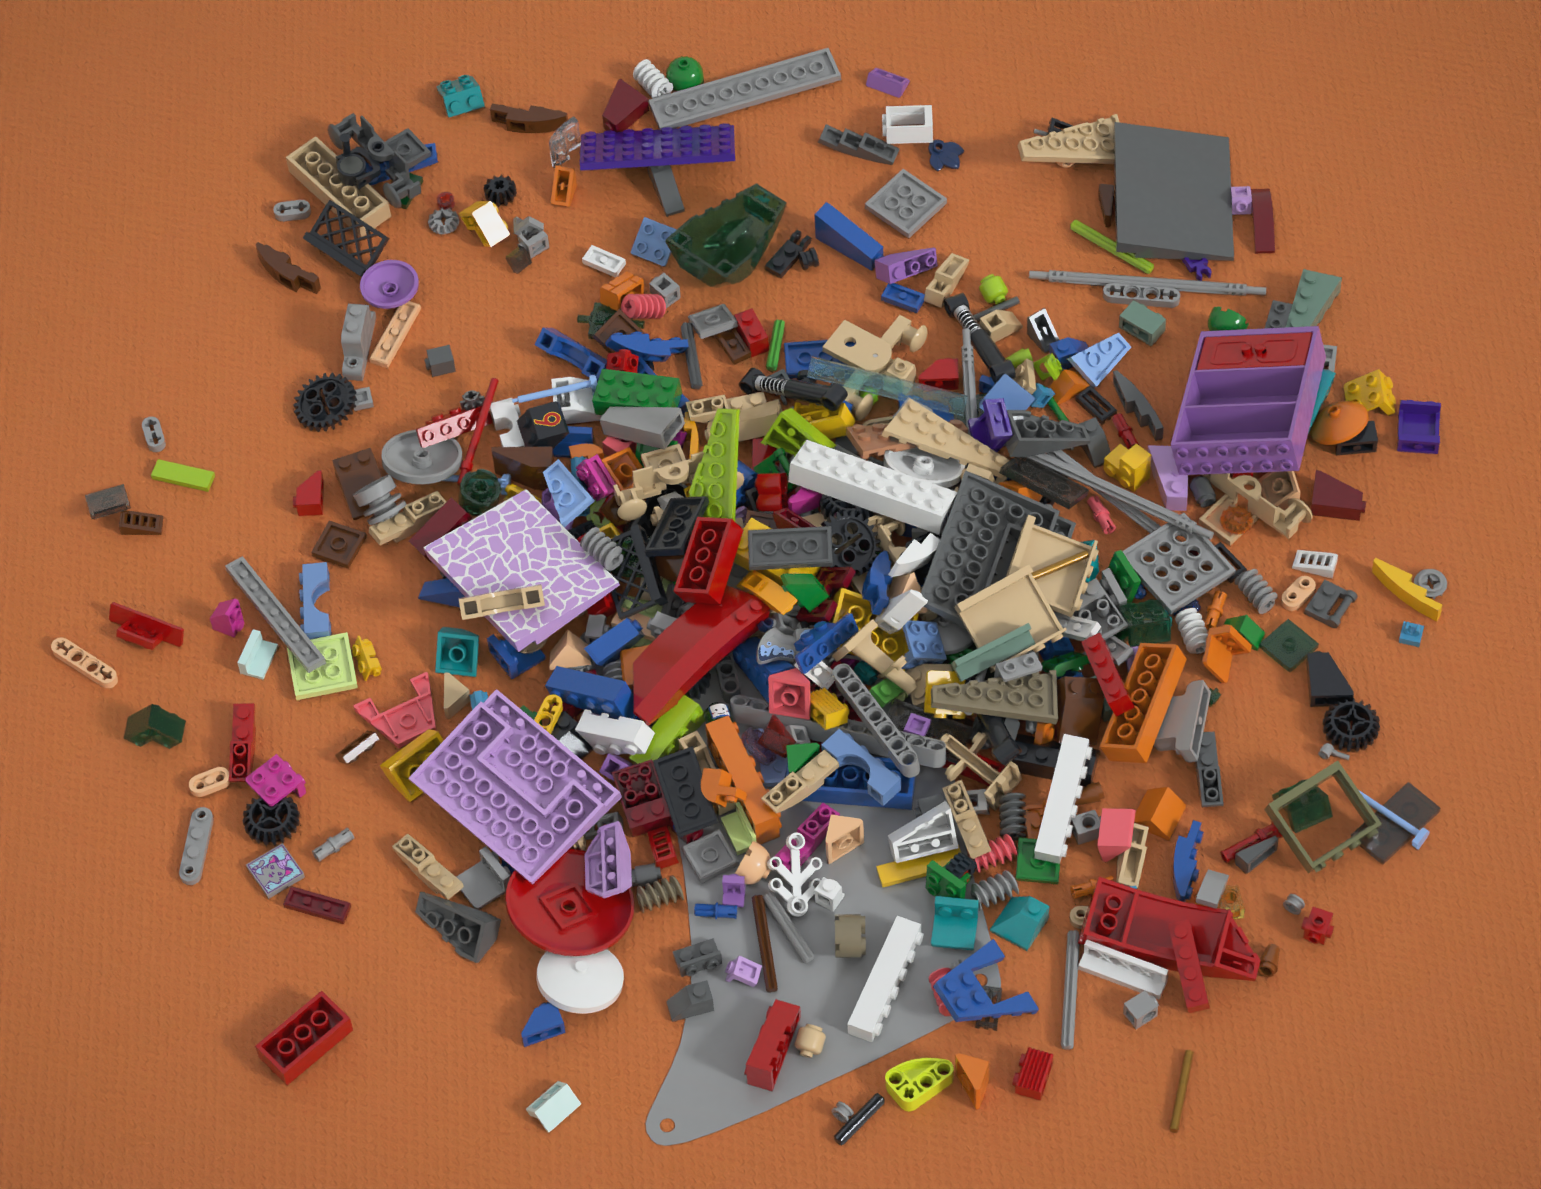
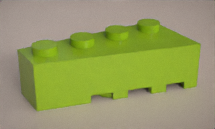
[629,695,707,765]

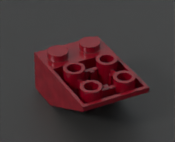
[612,759,671,837]

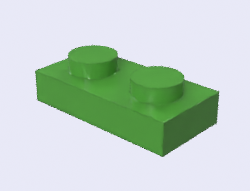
[869,678,905,708]

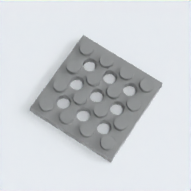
[1123,513,1236,615]

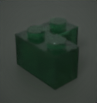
[124,704,186,749]

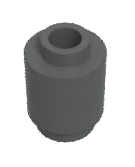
[1189,476,1216,508]
[631,863,662,887]

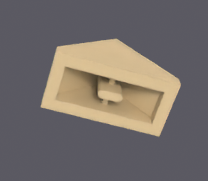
[444,673,470,719]

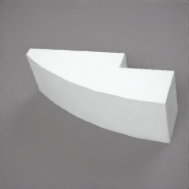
[888,533,940,577]

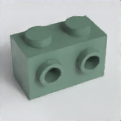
[1119,300,1166,346]

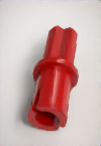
[1112,413,1139,450]

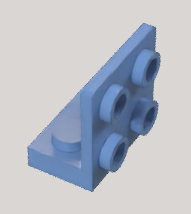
[631,217,685,267]
[979,374,1035,411]
[902,620,947,669]

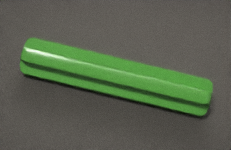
[766,319,785,371]

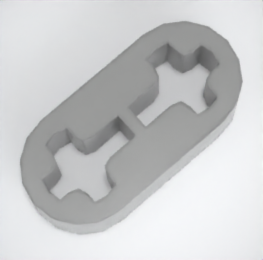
[273,200,311,222]
[142,417,166,452]

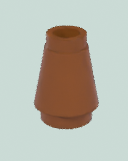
[1075,782,1105,806]
[1258,944,1280,977]

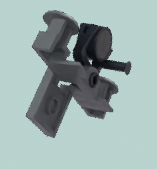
[327,113,431,208]

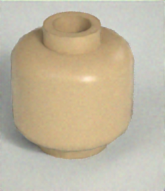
[794,1024,826,1058]

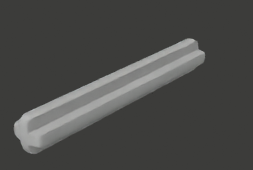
[763,892,814,963]

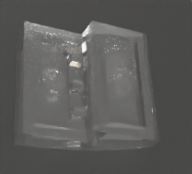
[549,117,581,168]

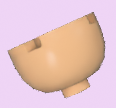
[734,841,771,885]

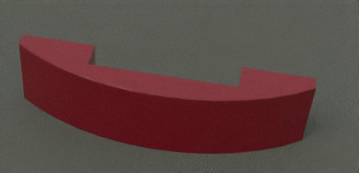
[1251,189,1275,254]

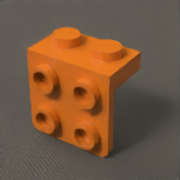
[1203,625,1252,683]

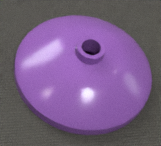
[360,260,419,309]

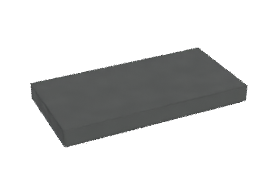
[748,526,833,570]

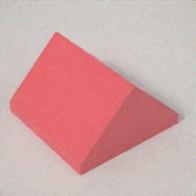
[768,668,811,720]
[1097,808,1136,862]

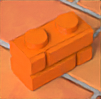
[600,271,644,311]

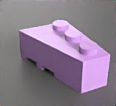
[1147,445,1188,511]

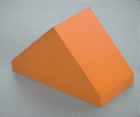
[551,165,577,207]
[1048,369,1090,405]

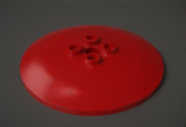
[505,849,634,956]

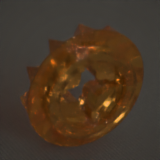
[1220,505,1253,535]

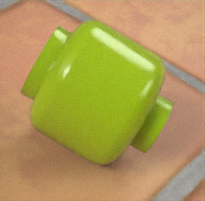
[979,274,1008,305]

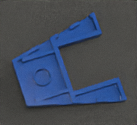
[933,939,1039,1022]

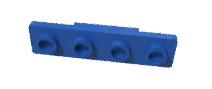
[794,613,858,674]

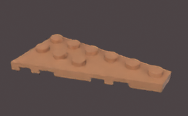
[846,419,968,459]

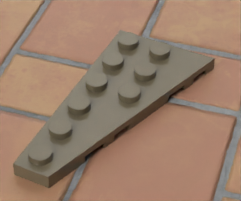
[931,670,1058,724]

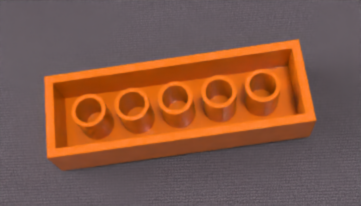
[1100,643,1187,763]
[705,715,782,844]

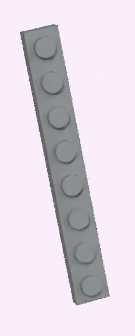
[225,556,326,673]

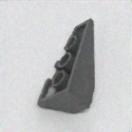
[1005,410,1091,457]
[415,892,501,963]

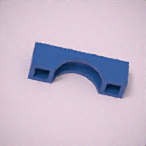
[534,327,607,382]

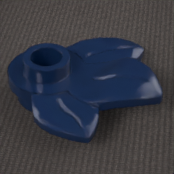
[928,140,964,172]

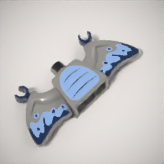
[756,618,863,668]

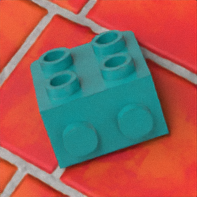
[436,75,485,117]

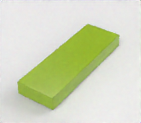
[151,459,215,492]

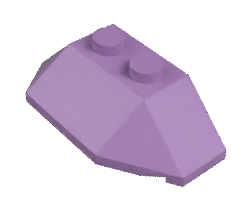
[585,821,632,898]

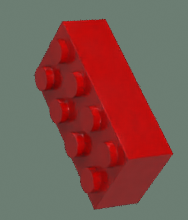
[674,517,744,605]
[255,991,353,1085]

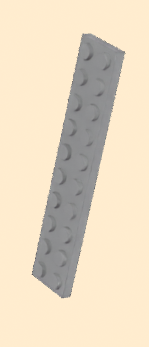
[648,48,841,130]

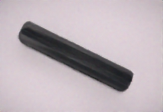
[834,1093,885,1145]

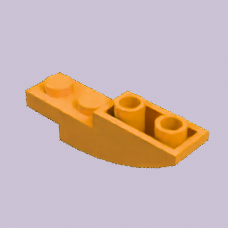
[736,570,798,615]

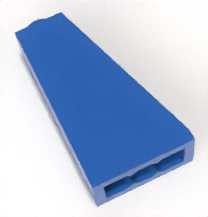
[814,202,884,271]

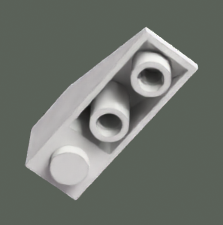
[875,589,928,634]

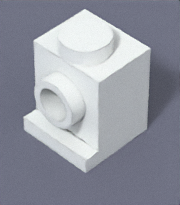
[814,877,845,912]

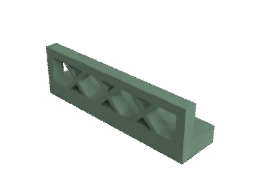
[951,623,1036,682]

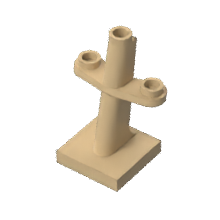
[832,619,917,694]
[940,732,1022,811]

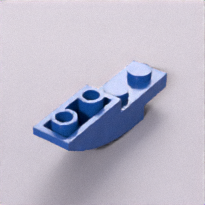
[605,332,689,362]
[862,550,893,616]
[1173,820,1204,902]

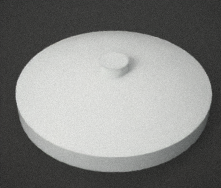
[883,447,965,488]
[536,949,624,1014]

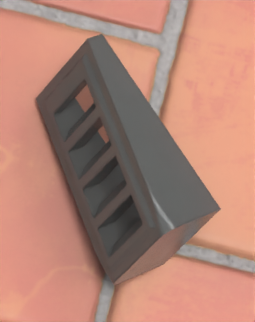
[1235,836,1278,874]

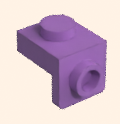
[722,874,746,908]

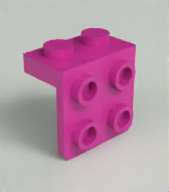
[576,454,616,502]
[246,754,306,806]

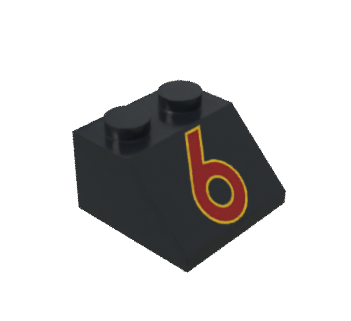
[517,401,569,449]

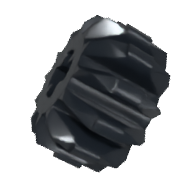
[484,174,517,207]

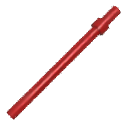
[457,378,499,486]

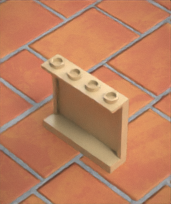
[1006,514,1099,617]
[954,564,1067,673]

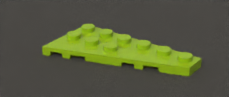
[689,409,740,521]

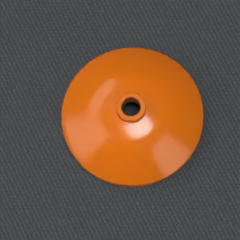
[1310,401,1369,445]

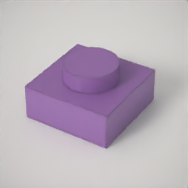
[904,713,931,736]

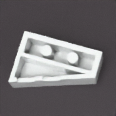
[575,709,655,755]
[888,801,958,863]

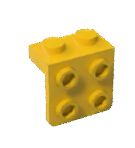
[1344,369,1396,416]
[924,670,973,719]

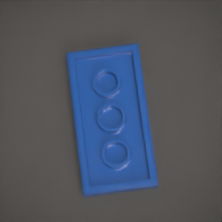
[784,340,856,379]

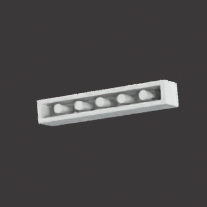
[1034,734,1092,864]
[847,916,924,1042]

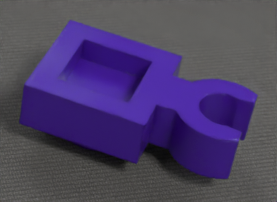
[1181,257,1212,281]

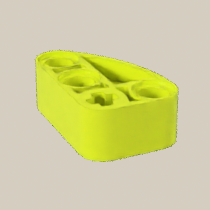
[885,1058,954,1112]

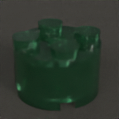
[458,469,501,516]

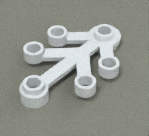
[767,833,822,917]

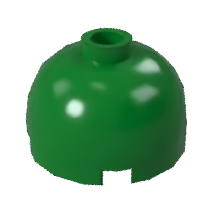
[666,56,704,91]
[1208,306,1249,331]

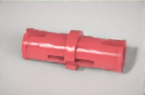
[1087,496,1116,534]

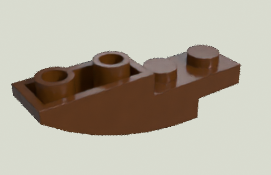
[490,103,569,133]
[256,242,321,294]

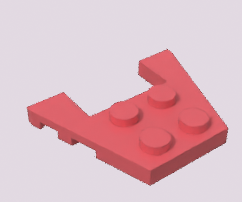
[353,672,436,748]

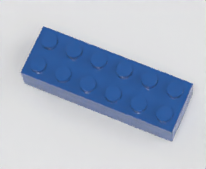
[786,757,916,810]

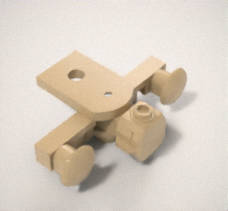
[822,315,928,421]

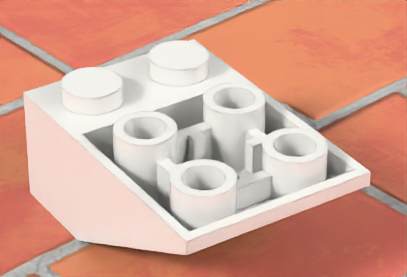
[551,377,601,424]

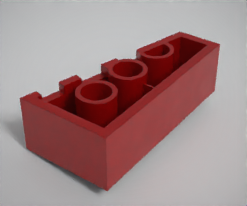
[744,999,801,1092]

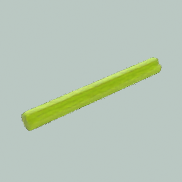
[1070,220,1154,274]

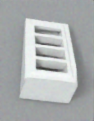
[1292,550,1338,579]

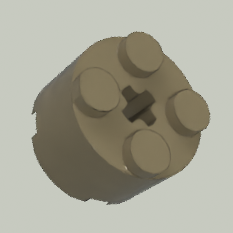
[835,914,866,958]

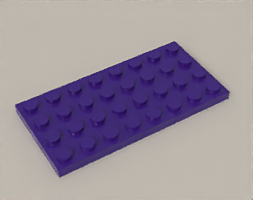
[580,123,735,171]

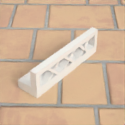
[1078,940,1168,1000]

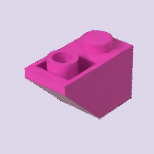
[210,598,244,638]

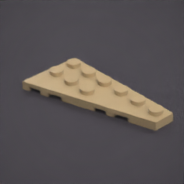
[881,399,1013,478]

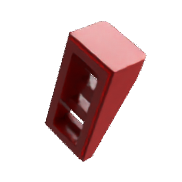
[647,825,679,869]

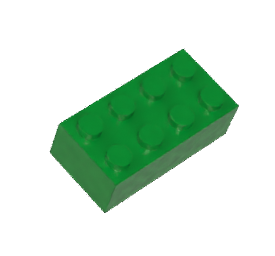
[592,369,682,416]

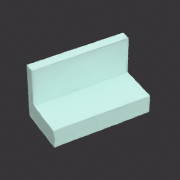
[237,629,279,680]
[526,1081,581,1132]

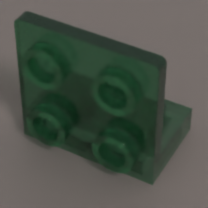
[1119,599,1171,647]
[1272,779,1333,833]

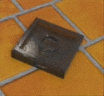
[85,484,131,519]

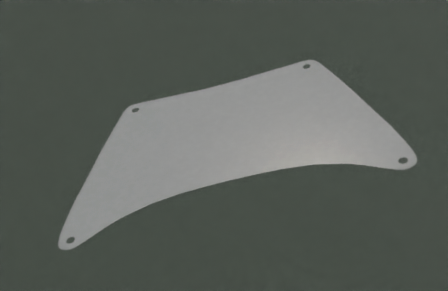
[580,627,1001,1146]

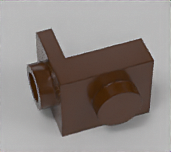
[600,495,632,527]

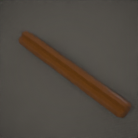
[752,895,778,993]

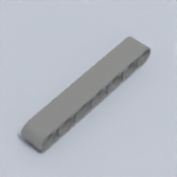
[833,664,920,778]

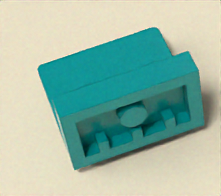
[931,896,979,951]

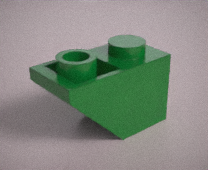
[780,574,829,612]

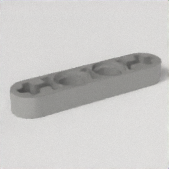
[1103,283,1180,308]

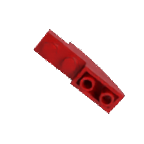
[229,703,256,782]

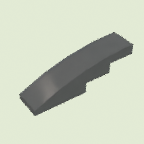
[818,124,900,165]
[1113,370,1164,441]

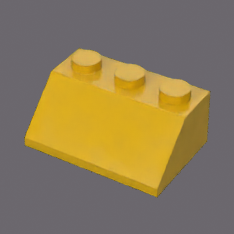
[379,729,444,802]

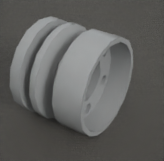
[353,474,407,525]

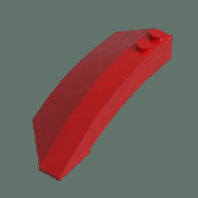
[633,585,771,726]
[1078,877,1261,981]

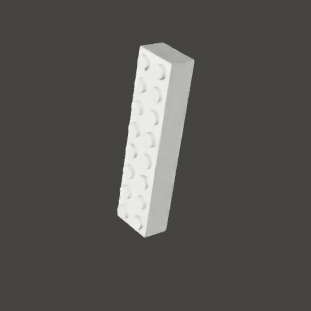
[788,440,957,535]

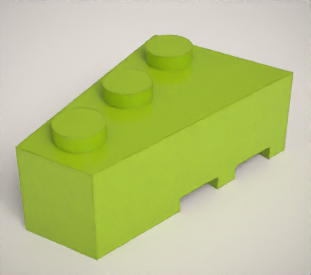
[761,408,837,457]

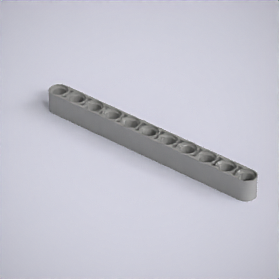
[730,695,946,768]

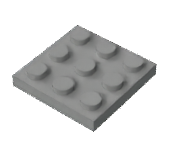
[865,169,947,239]

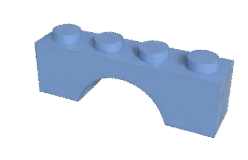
[299,562,331,640]
[821,729,901,806]

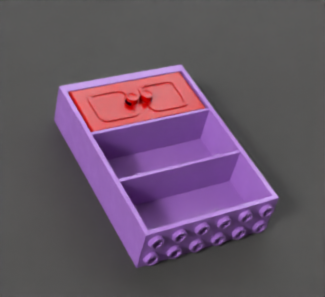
[1171,326,1326,475]

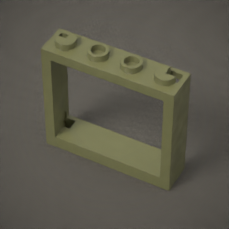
[1264,761,1382,873]

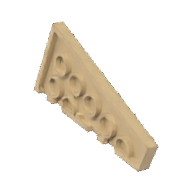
[1017,114,1119,164]

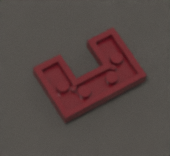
[796,567,856,622]

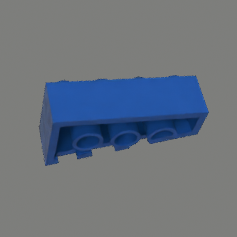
[733,637,794,704]
[545,666,635,720]

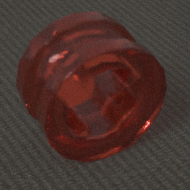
[437,192,455,210]

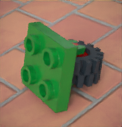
[925,852,977,899]

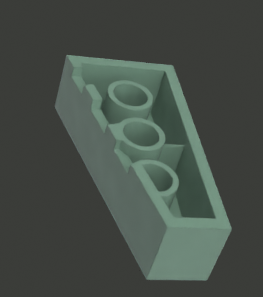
[1285,269,1342,328]

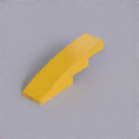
[1372,558,1442,622]

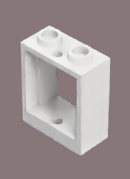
[882,105,933,144]

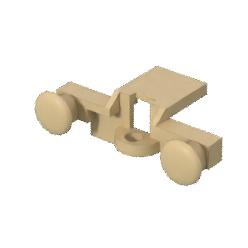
[613,444,744,521]
[1199,473,1313,546]

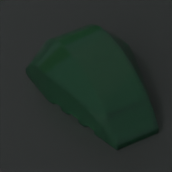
[666,183,787,288]

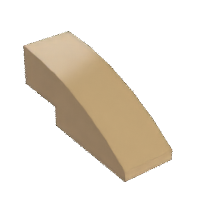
[924,253,969,308]
[1117,823,1149,888]

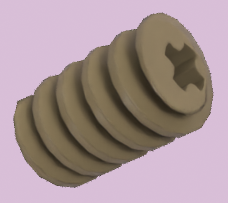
[636,875,684,913]

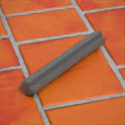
[681,322,703,390]

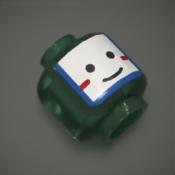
[704,702,733,724]

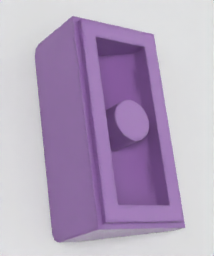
[866,68,910,98]

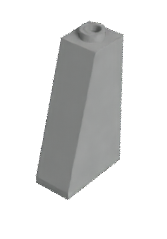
[600,407,685,449]

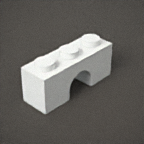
[490,398,525,447]

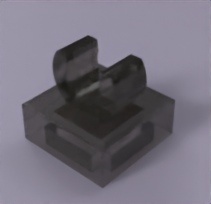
[505,246,532,274]

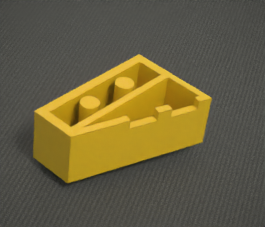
[794,402,855,439]

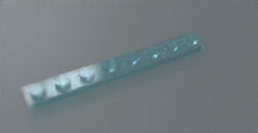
[807,356,968,416]

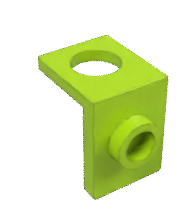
[1033,353,1062,381]

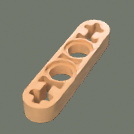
[51,638,118,688]

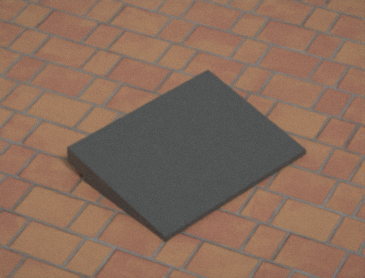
[1114,122,1234,261]
[921,471,1076,654]

